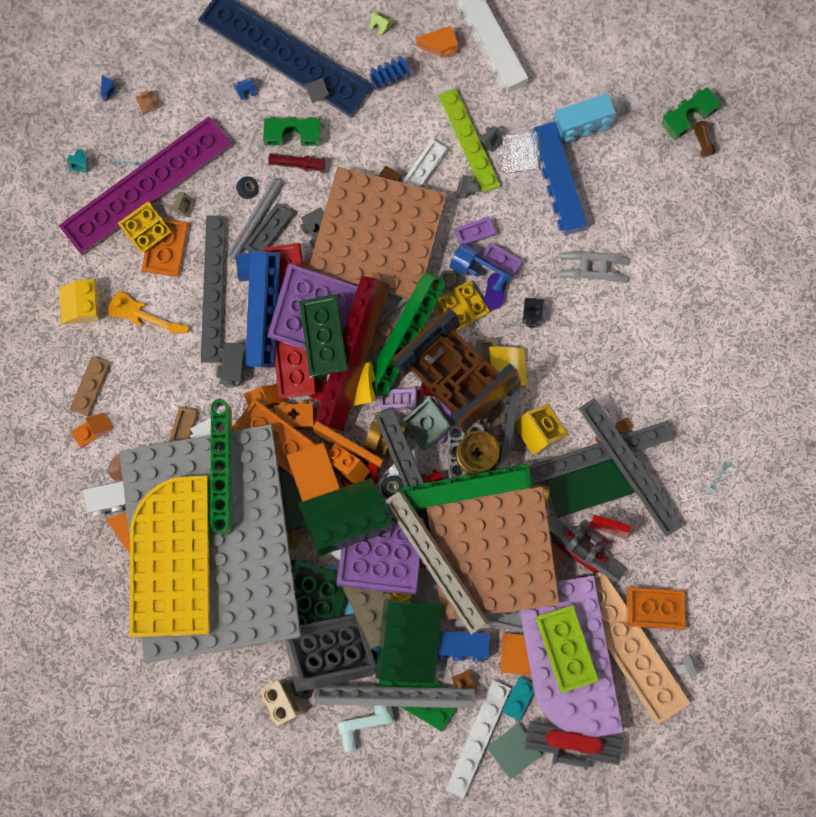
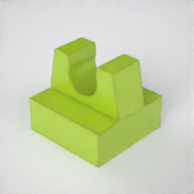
[369,11,394,35]

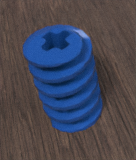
[369,56,410,91]

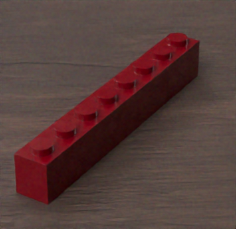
[315,275,390,431]

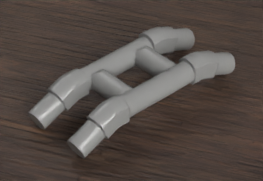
[559,251,629,283]

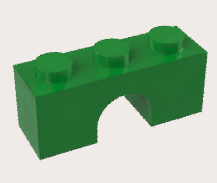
[661,87,721,141]
[263,116,320,146]

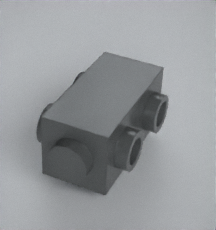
[216,342,246,388]

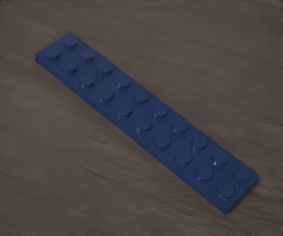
[198,0,371,118]

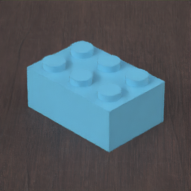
[553,93,616,143]

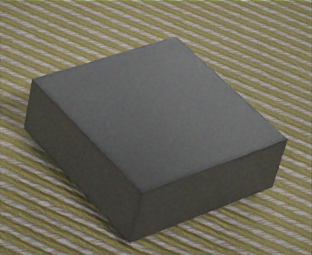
[305,78,329,103]

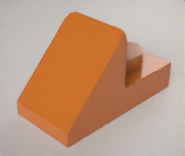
[71,412,114,449]

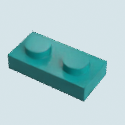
[501,677,534,721]

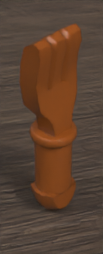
[595,417,633,443]

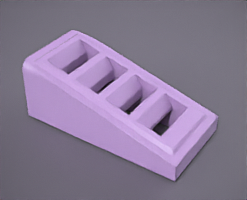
[379,388,420,410]

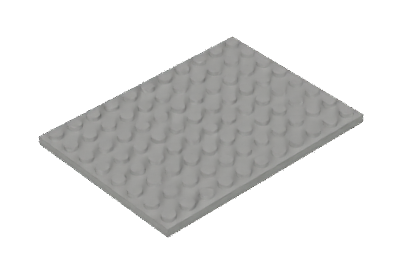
[119,425,301,663]

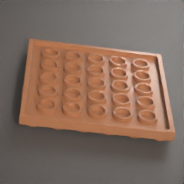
[308,166,447,299]
[427,487,560,620]

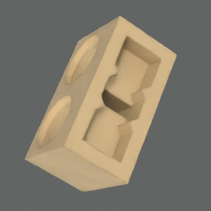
[260,678,304,726]

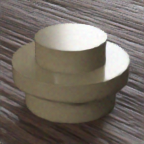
[440,271,458,290]

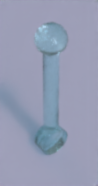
[109,158,146,166]
[706,461,731,495]

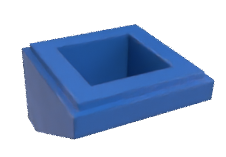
[100,75,116,102]

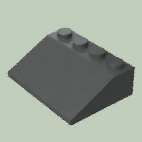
[286,614,376,692]

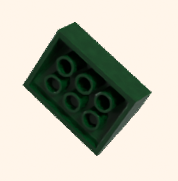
[298,478,393,557]
[291,559,346,625]
[375,598,443,683]

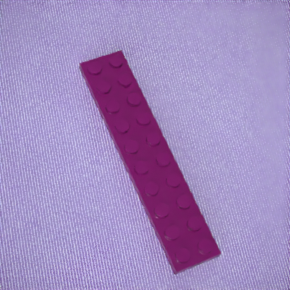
[58,116,232,256]

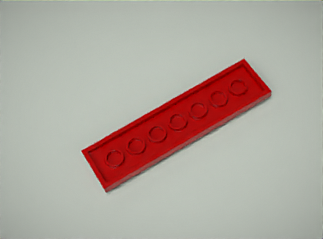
[262,243,317,399]

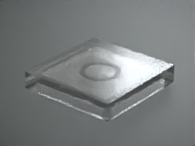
[502,131,541,174]

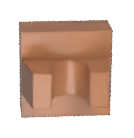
[136,90,160,115]

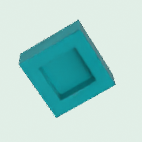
[67,149,89,173]

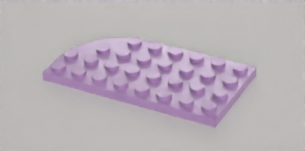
[520,576,623,737]

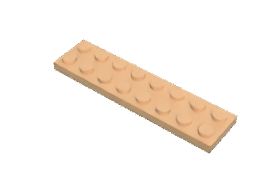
[594,572,691,725]

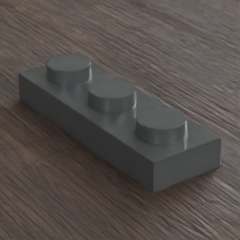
[243,203,293,252]

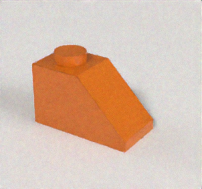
[416,25,458,57]
[244,384,288,409]

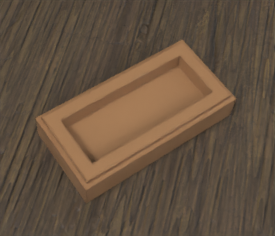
[169,406,198,442]

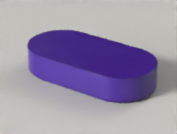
[484,273,506,310]

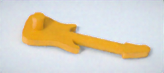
[107,291,189,334]

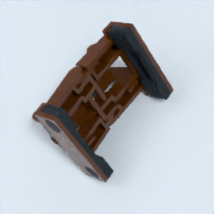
[392,307,521,433]

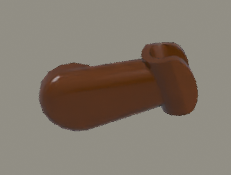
[694,121,717,157]

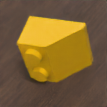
[59,279,99,324]
[514,403,569,456]

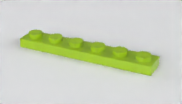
[438,88,500,194]

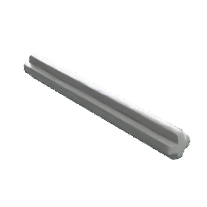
[228,178,282,260]

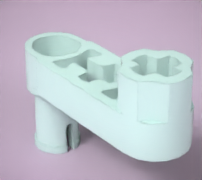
[337,706,395,753]

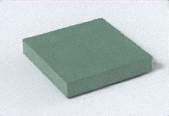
[402,396,452,451]
[486,723,542,779]

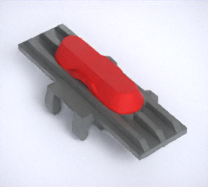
[548,514,627,582]
[524,721,623,770]

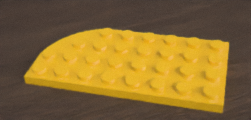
[130,476,210,638]

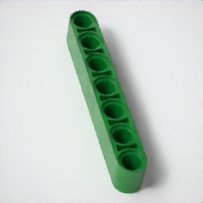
[372,272,445,396]
[211,399,232,536]
[396,465,533,510]

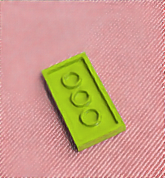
[535,605,599,694]

